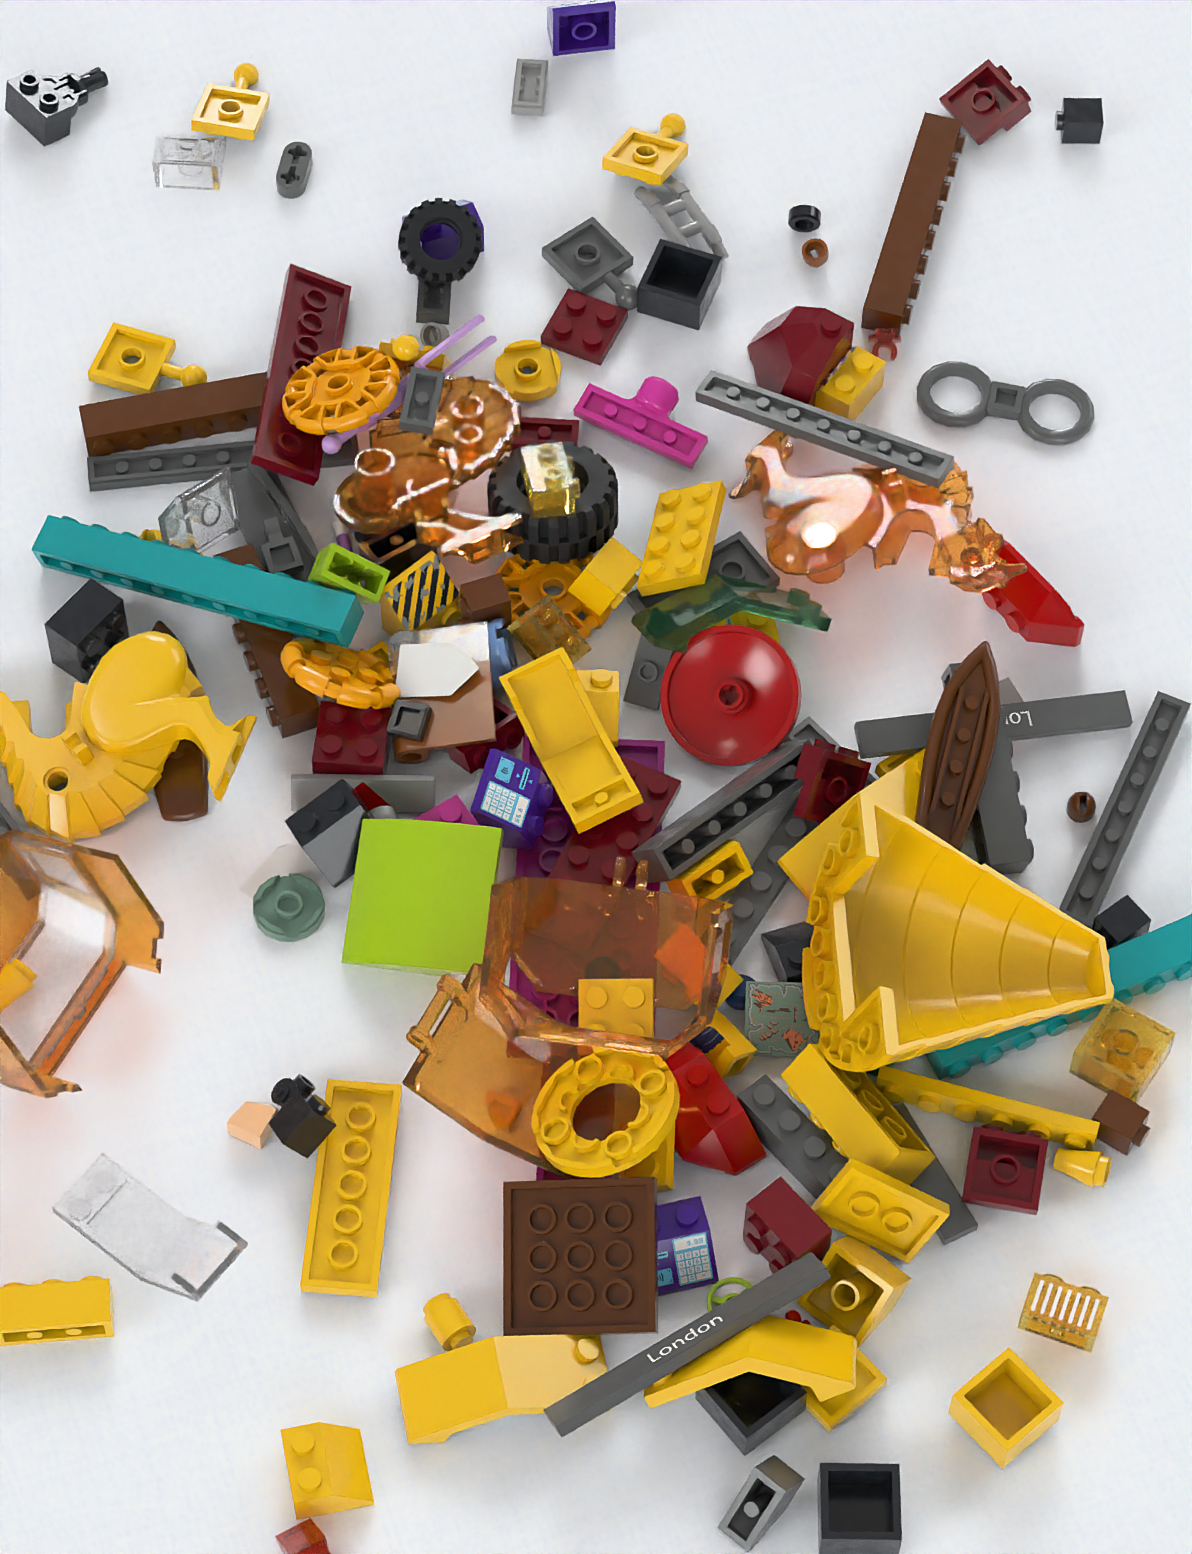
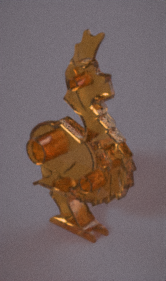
[333,364,523,564]
[728,430,1027,593]

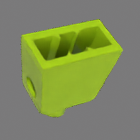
[308,543,390,604]

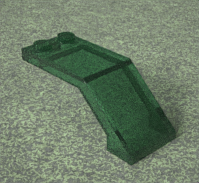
[631,573,832,653]

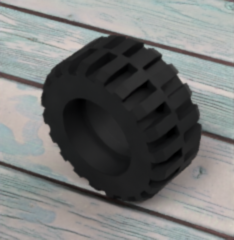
[487,440,619,564]

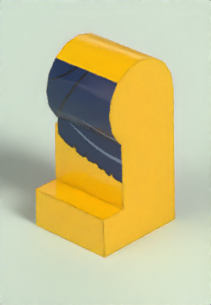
[685,1007,757,1079]

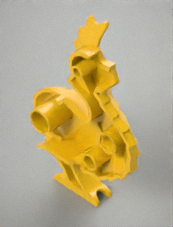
[0,631,257,844]

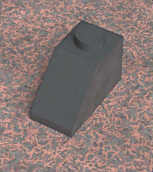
[717,1455,805,1552]

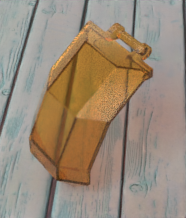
[402,963,641,1180]

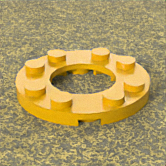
[531,1043,680,1178]

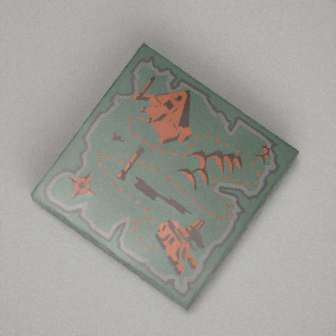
[744,981,819,1057]

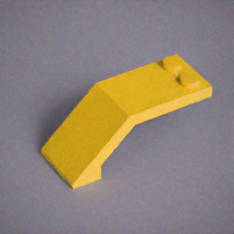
[499,647,644,834]
[777,748,925,901]
[643,1315,857,1409]
[394,1334,612,1444]

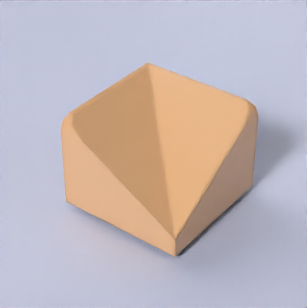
[227,1102,278,1149]

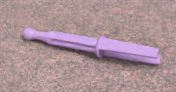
[321,314,497,454]

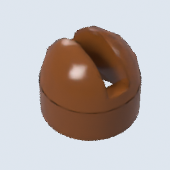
[802,238,829,268]

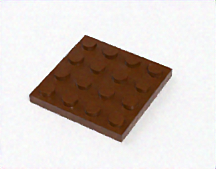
[503,1177,658,1336]

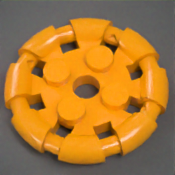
[282,346,400,435]
[495,552,613,647]
[280,637,401,709]

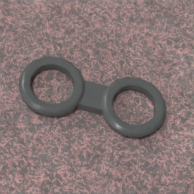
[916,361,1095,445]

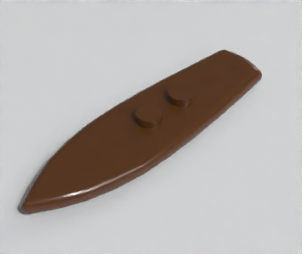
[151,620,209,822]
[915,641,1001,851]

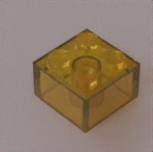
[1069,998,1176,1104]

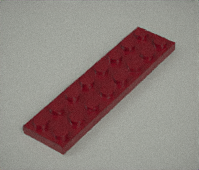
[250,263,352,486]

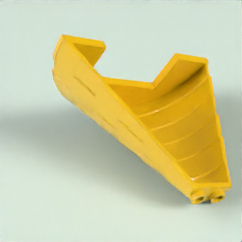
[802,792,1114,1073]

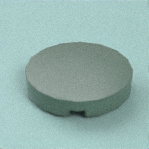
[253,873,325,942]

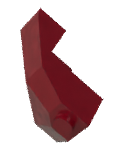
[747,306,854,439]

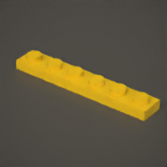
[876,1066,1100,1151]

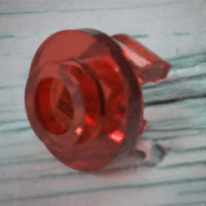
[868,328,901,361]

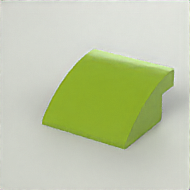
[341,819,504,978]

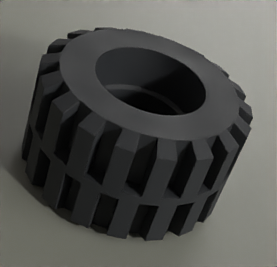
[398,198,482,286]

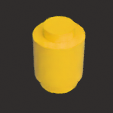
[423,1293,476,1351]

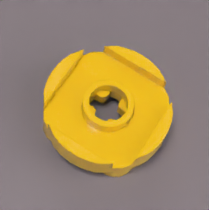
[494,340,561,402]

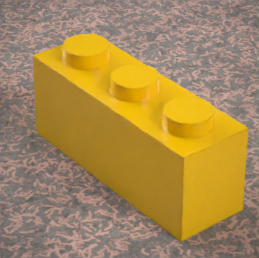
[0,1276,114,1346]

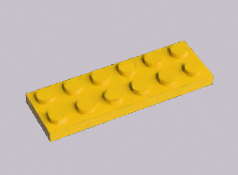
[300,1079,402,1298]

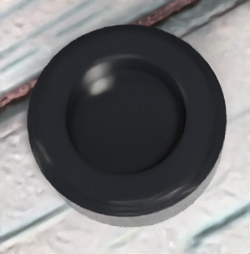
[788,205,821,232]

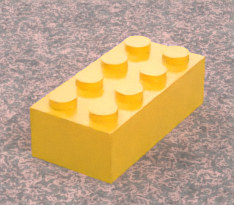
[781,1043,936,1185]

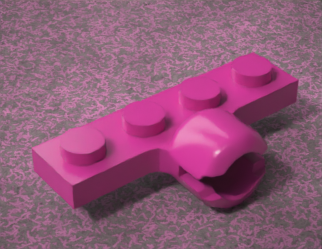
[573,376,708,469]

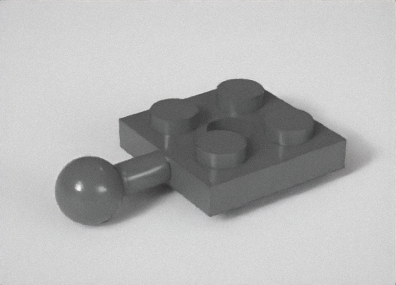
[542,217,637,310]

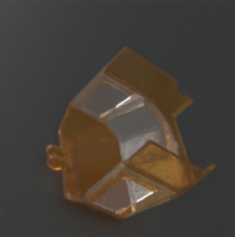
[0,829,164,1098]

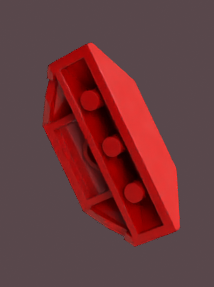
[982,533,1085,647]
[659,1040,767,1176]

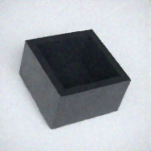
[637,239,722,331]
[44,578,129,684]
[695,1371,807,1456]
[817,1463,902,1554]

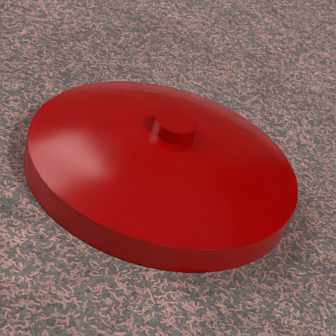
[660,624,802,767]

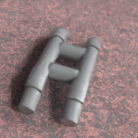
[634,175,729,260]

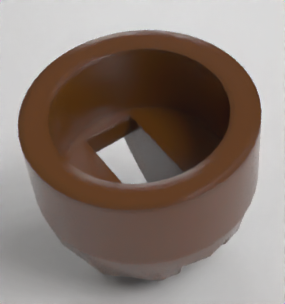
[1066,792,1096,823]

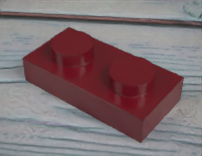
[509,416,579,451]

